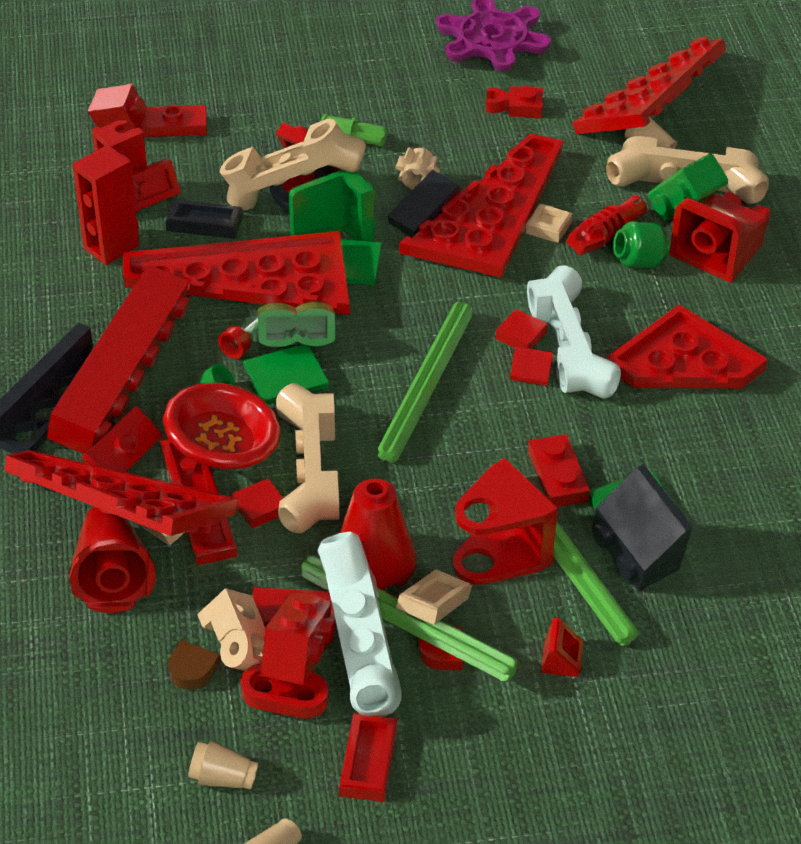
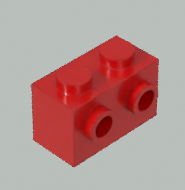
[260,592,336,685]

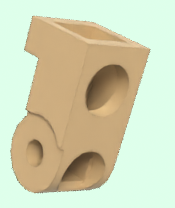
[197,588,265,671]

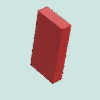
[339,713,398,802]

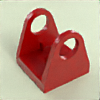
[453,458,558,585]

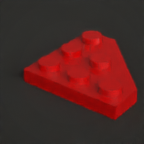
[606,304,768,389]

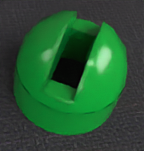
[200,363,234,386]

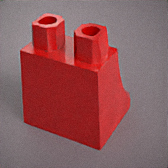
[669,191,771,283]

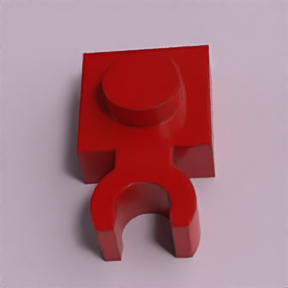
[486,86,543,118]

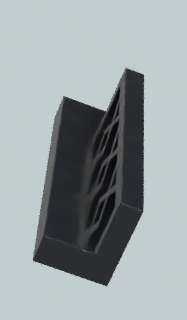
[0,323,94,454]

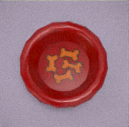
[163,383,281,470]

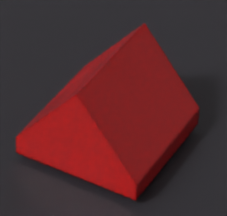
[510,346,554,386]
[541,617,584,677]

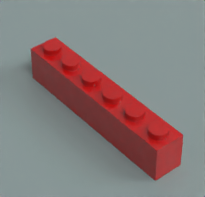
[47,264,190,454]

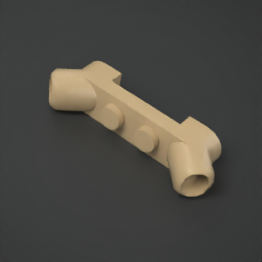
[220,119,366,210]
[606,136,769,205]
[276,383,339,534]

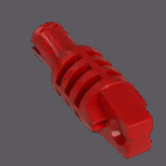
[566,195,647,256]

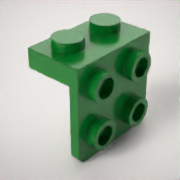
[289,170,376,242]

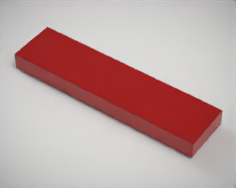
[160,439,237,566]

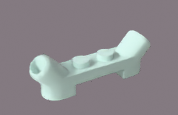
[527,266,621,399]
[318,532,402,717]

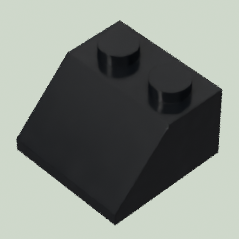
[592,464,693,592]

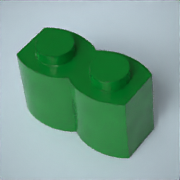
[258,302,335,347]

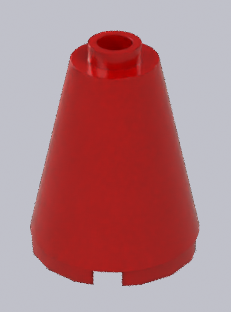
[340,479,416,591]
[69,506,156,614]

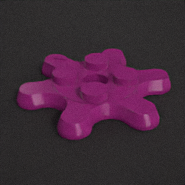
[436,0,551,72]

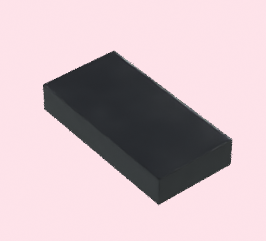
[387,170,460,237]
[165,199,243,239]

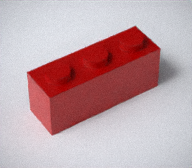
[72,145,139,265]

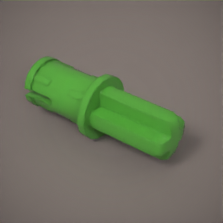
[321,113,388,147]

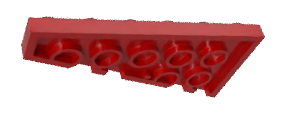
[572,36,727,134]
[399,134,563,278]
[123,231,350,315]
[5,450,237,536]

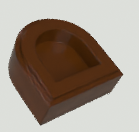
[168,640,221,690]

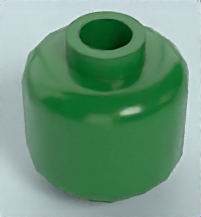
[613,221,670,269]

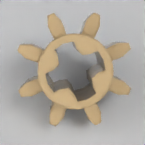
[396,147,440,190]

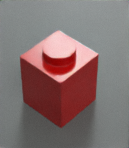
[88,84,147,133]

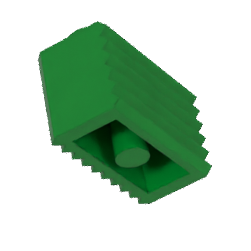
[648,153,728,222]

